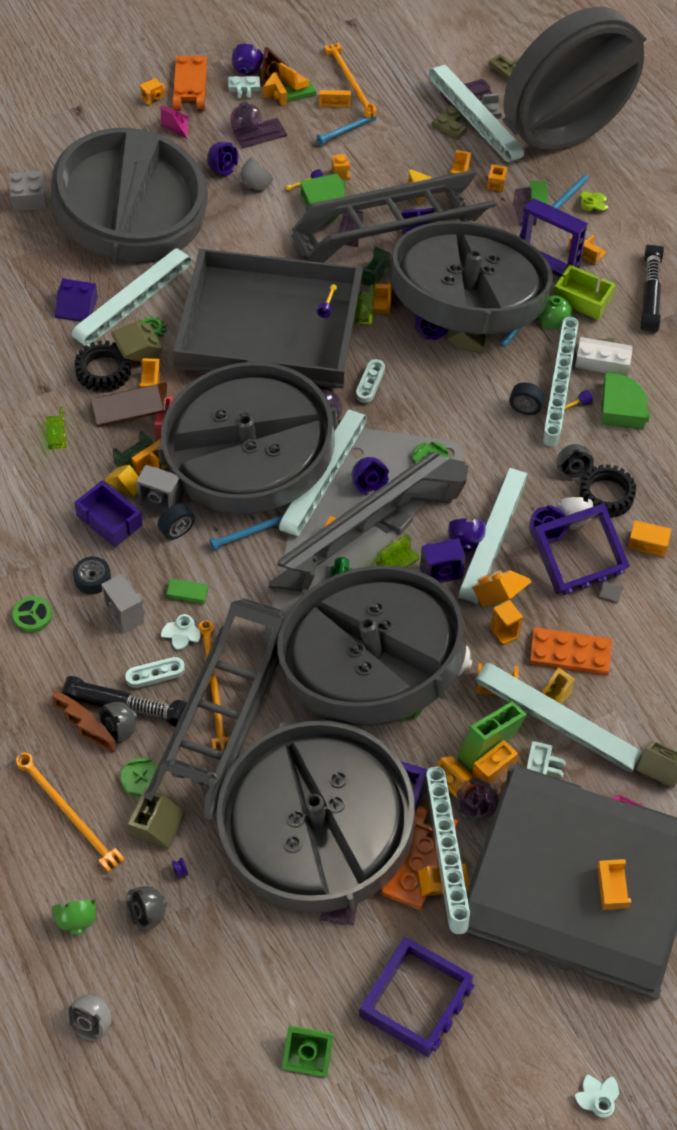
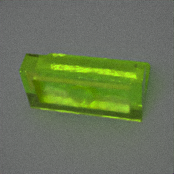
[355,285,374,324]
[46,406,67,450]
[376,534,420,568]

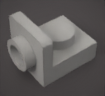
[482,93,502,119]

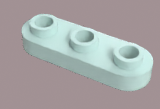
[356,359,385,403]
[125,657,185,688]

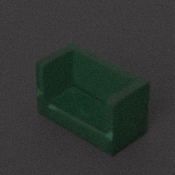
[362,247,390,288]
[112,431,153,468]

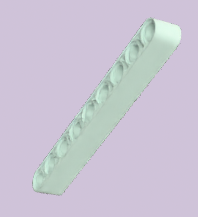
[429,65,524,163]
[72,248,192,346]
[543,317,578,447]
[279,410,367,537]
[458,468,528,604]
[475,662,643,772]
[426,767,470,934]

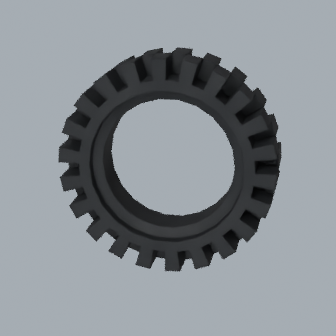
[74,340,131,393]

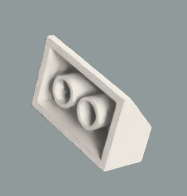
[575,337,632,376]

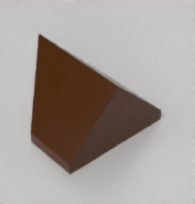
[261,47,289,86]

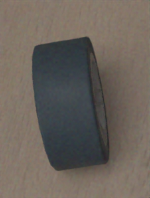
[509,382,545,415]
[157,504,195,540]
[73,556,111,594]

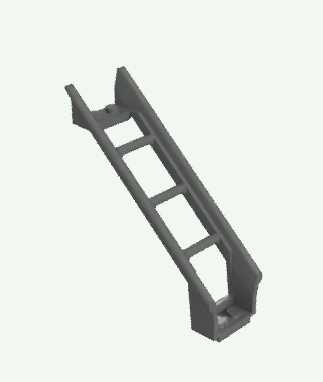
[291,170,497,263]
[268,452,468,592]
[144,598,285,820]

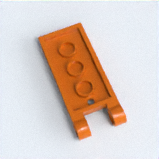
[173,55,207,110]
[381,805,459,911]

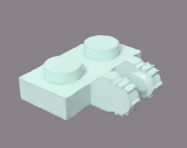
[228,76,260,98]
[527,741,566,779]

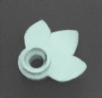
[161,614,201,650]
[575,1075,619,1118]

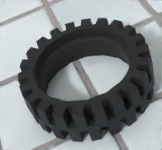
[580,464,636,518]

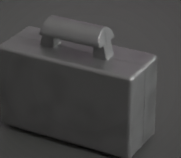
[375,509,413,535]

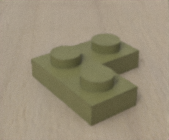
[489,54,521,80]
[432,105,467,140]

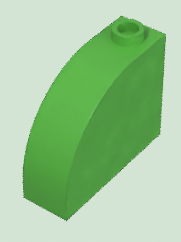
[300,173,345,226]
[601,372,650,429]
[457,701,527,771]

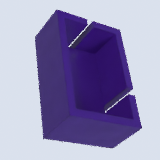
[74,481,143,547]

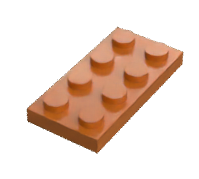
[529,627,612,675]

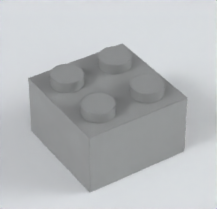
[9,171,46,211]
[136,465,182,512]
[101,574,145,633]

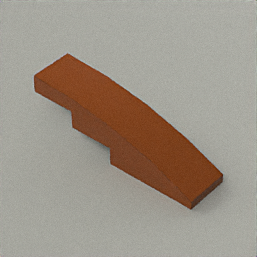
[52,690,116,752]

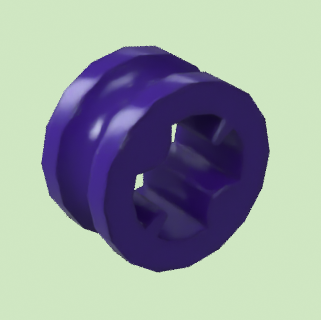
[172,857,189,879]

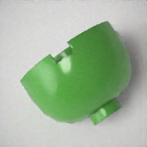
[537,295,572,330]
[52,900,97,935]

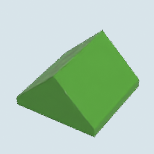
[282,1025,334,1078]

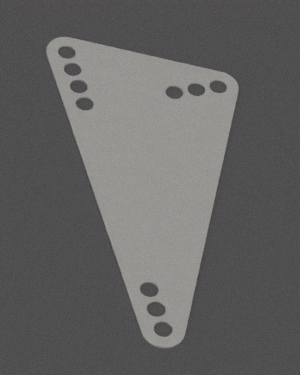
[265,424,464,646]

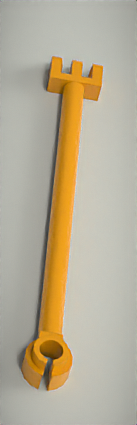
[324,42,377,118]
[198,620,230,751]
[16,752,125,873]

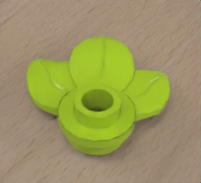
[580,191,609,211]

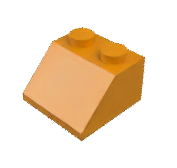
[472,570,531,608]

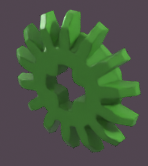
[139,316,167,339]

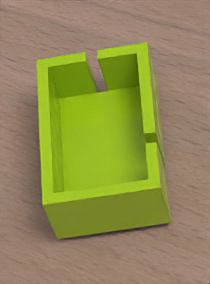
[553,265,616,320]

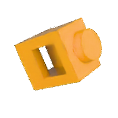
[140,78,166,106]
[332,154,350,180]
[487,164,508,192]

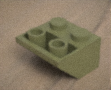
[128,789,185,849]

